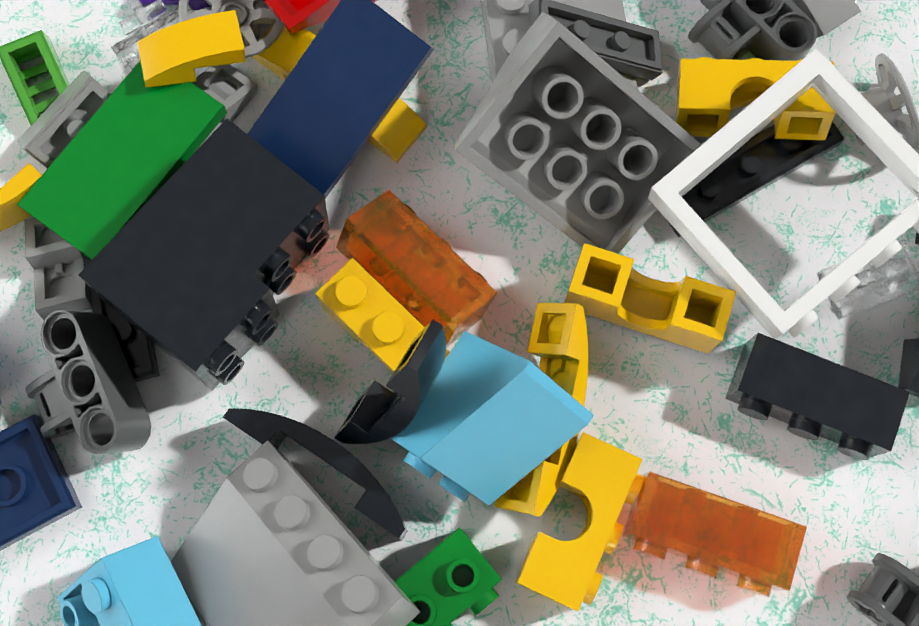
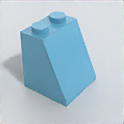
[391,331,594,505]

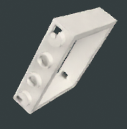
[648,48,919,338]

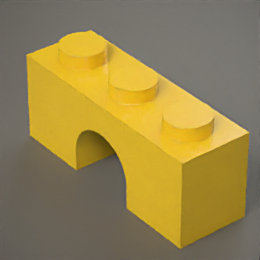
[676,57,836,140]
[564,243,736,354]
[315,257,450,375]
[515,432,645,612]

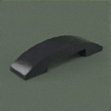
[334,319,446,444]
[223,408,408,540]

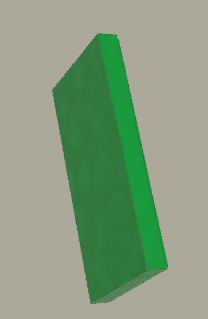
[17,60,228,260]

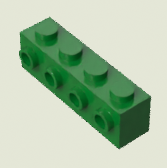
[395,527,502,626]

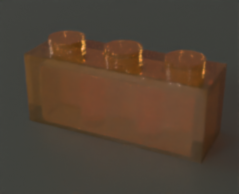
[336,190,498,348]
[622,471,807,597]

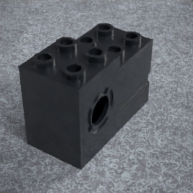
[78,119,330,391]

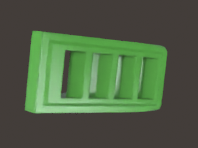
[0,30,69,125]

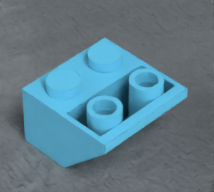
[57,536,201,626]

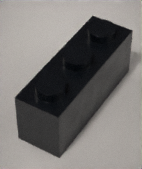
[725,333,910,460]

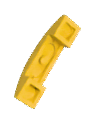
[251,23,427,163]
[495,302,588,517]

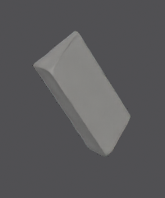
[18,71,111,169]

